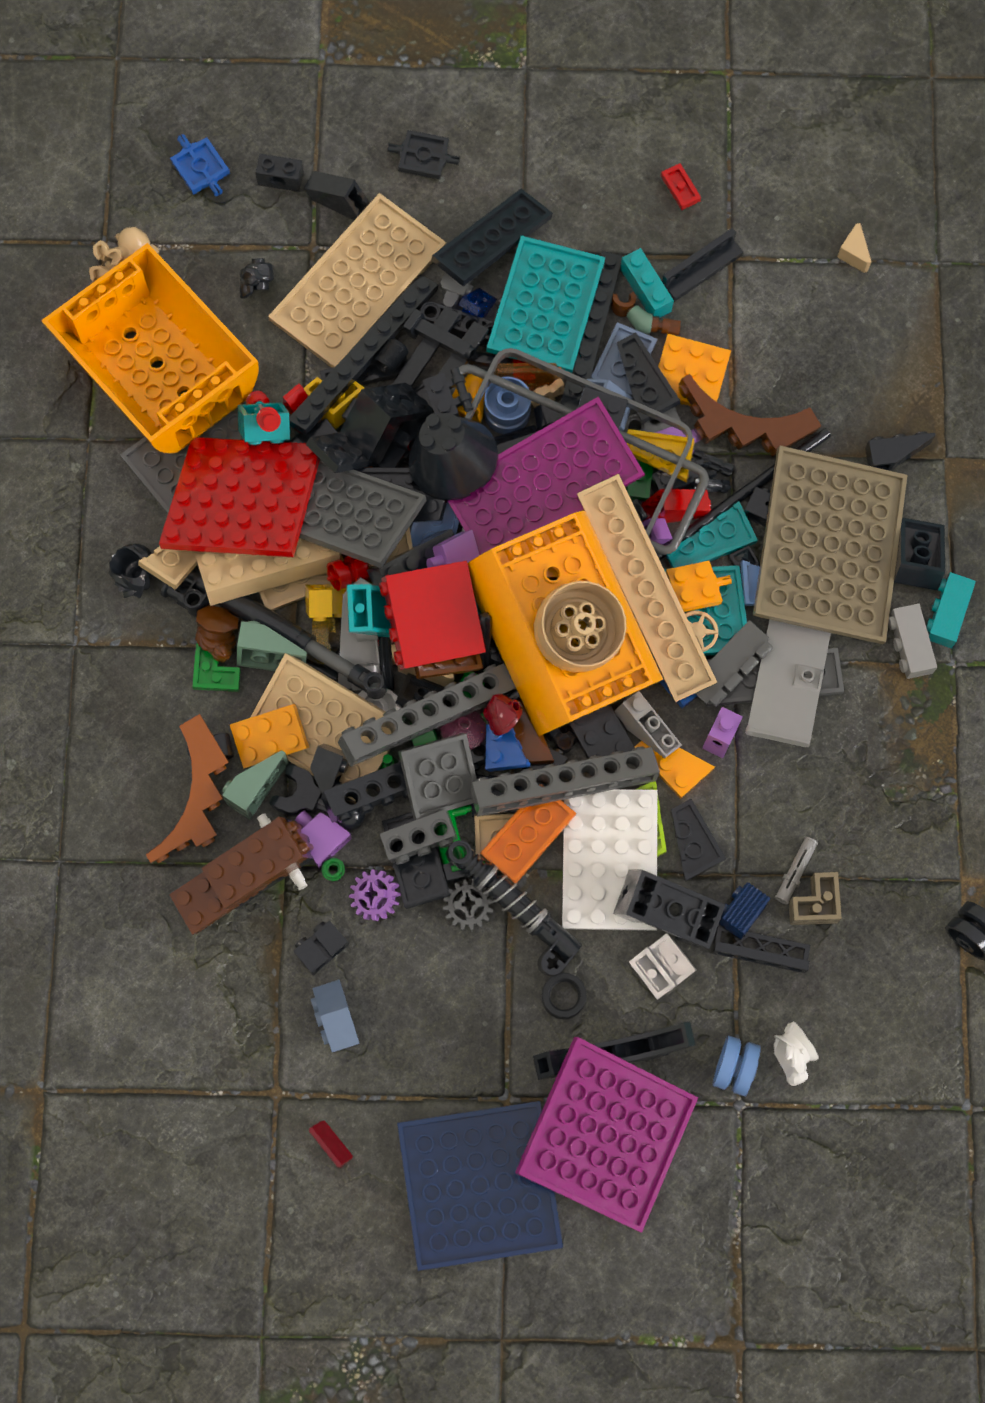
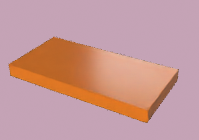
[480,784,576,884]

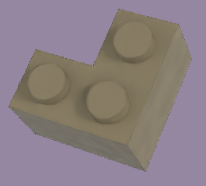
[789,872,842,925]

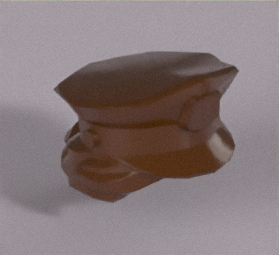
[195,605,238,662]

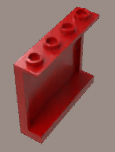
[379,560,486,670]

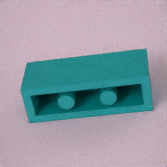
[620,248,674,318]
[926,572,976,648]

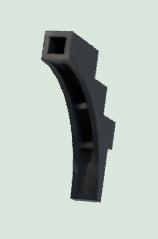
[533,1022,696,1080]

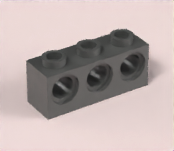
[380,809,458,865]

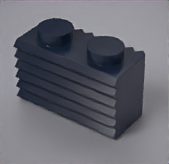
[719,882,770,940]

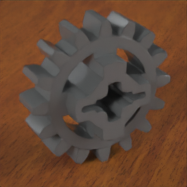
[443,880,494,932]

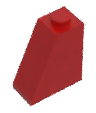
[641,489,711,523]

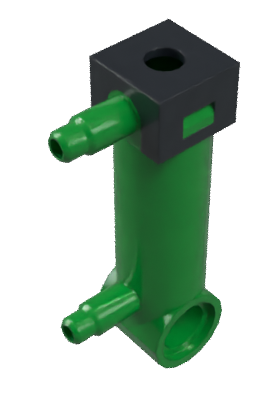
[436,805,485,884]

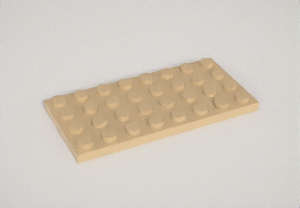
[268,193,446,368]

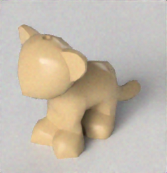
[89,227,159,282]

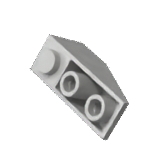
[614,691,682,758]

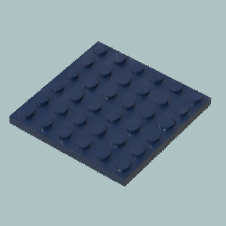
[397,1101,563,1271]

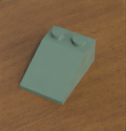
[237,621,307,671]
[222,750,289,820]

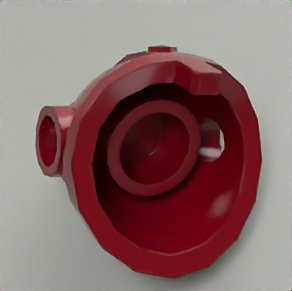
[483,694,523,735]

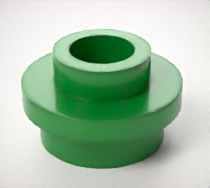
[322,858,345,881]

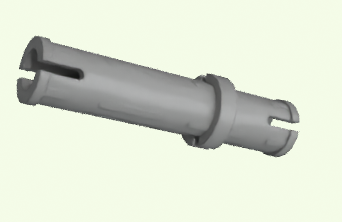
[775,837,818,905]

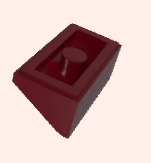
[309,1120,353,1169]

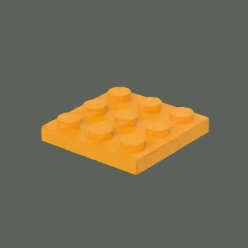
[658,334,731,406]

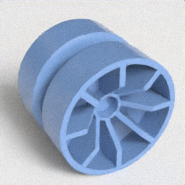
[484,377,531,434]

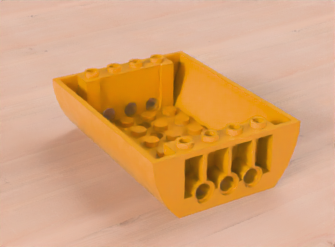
[468,511,663,737]

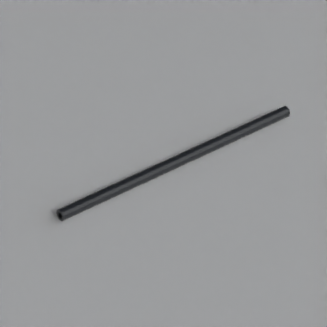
[656,428,831,560]

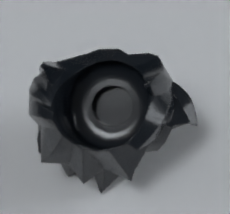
[109,544,152,598]

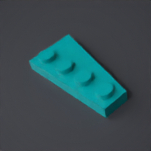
[666,501,758,568]

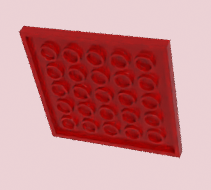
[159,437,320,557]

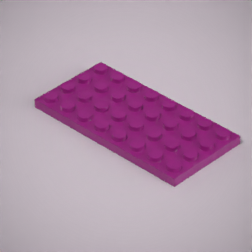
[448,397,645,555]

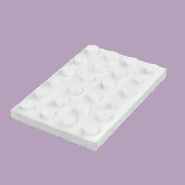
[562,789,657,931]

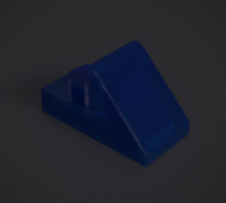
[459,288,497,318]

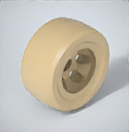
[534,581,626,672]

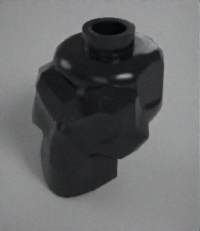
[239,258,274,299]

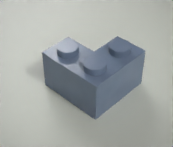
[311,979,360,1052]

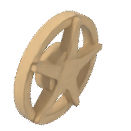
[685,611,718,652]

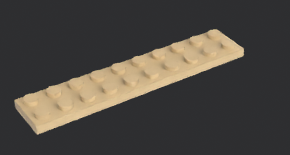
[577,474,717,702]

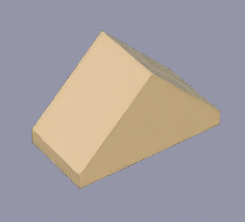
[837,223,871,272]

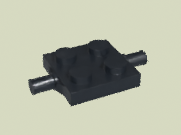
[387,130,460,180]

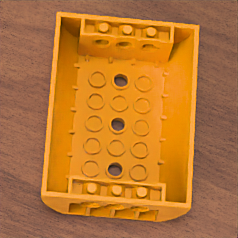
[41,243,259,453]

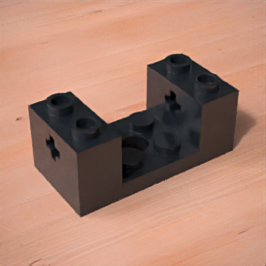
[613,870,726,949]

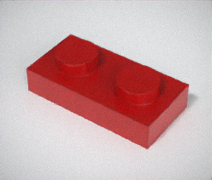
[661,163,701,210]

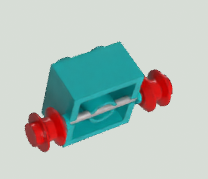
[237,391,290,445]

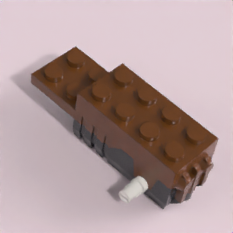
[169,813,314,935]

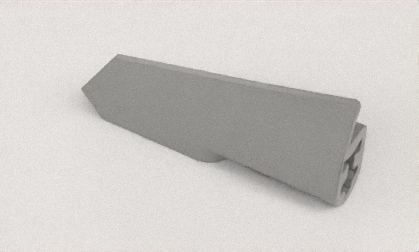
[338,578,381,690]

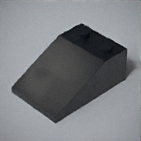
[894,517,945,591]

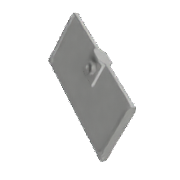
[745,619,831,747]

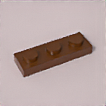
[414,654,483,679]

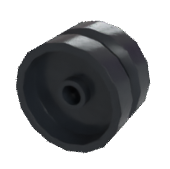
[945,901,985,961]

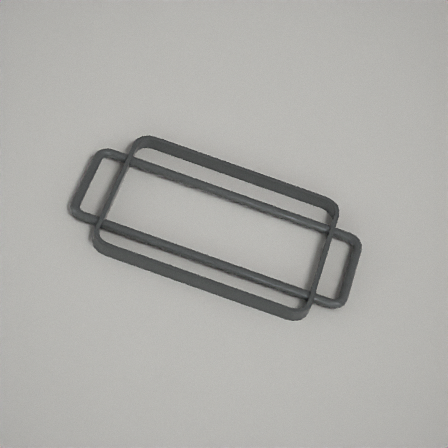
[433,348,709,555]

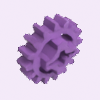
[349,869,401,921]

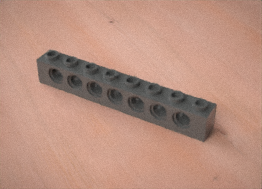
[338,664,516,767]
[470,747,660,817]

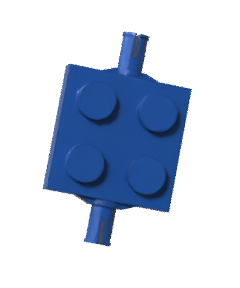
[170,134,230,196]

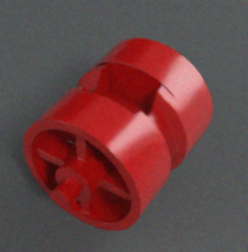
[327,556,369,591]

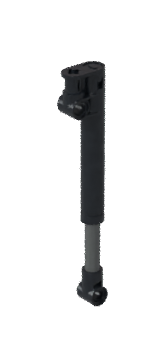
[161,565,387,699]

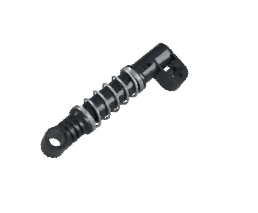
[446,840,582,976]

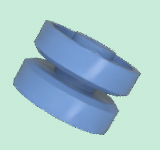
[713,1035,761,1097]

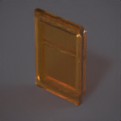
[489,363,562,391]

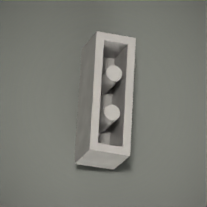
[888,603,937,679]

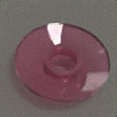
[440,711,486,750]

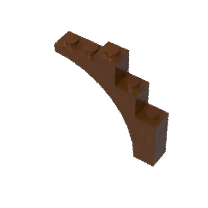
[679,374,821,457]

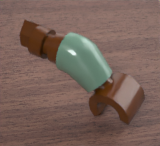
[611,291,681,335]

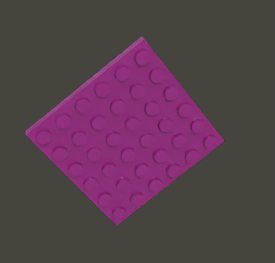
[515,1037,698,1233]

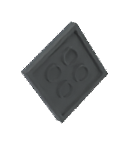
[398,733,477,820]

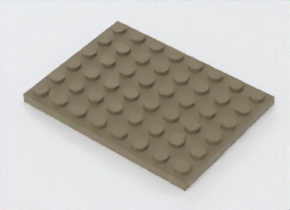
[753,446,908,644]

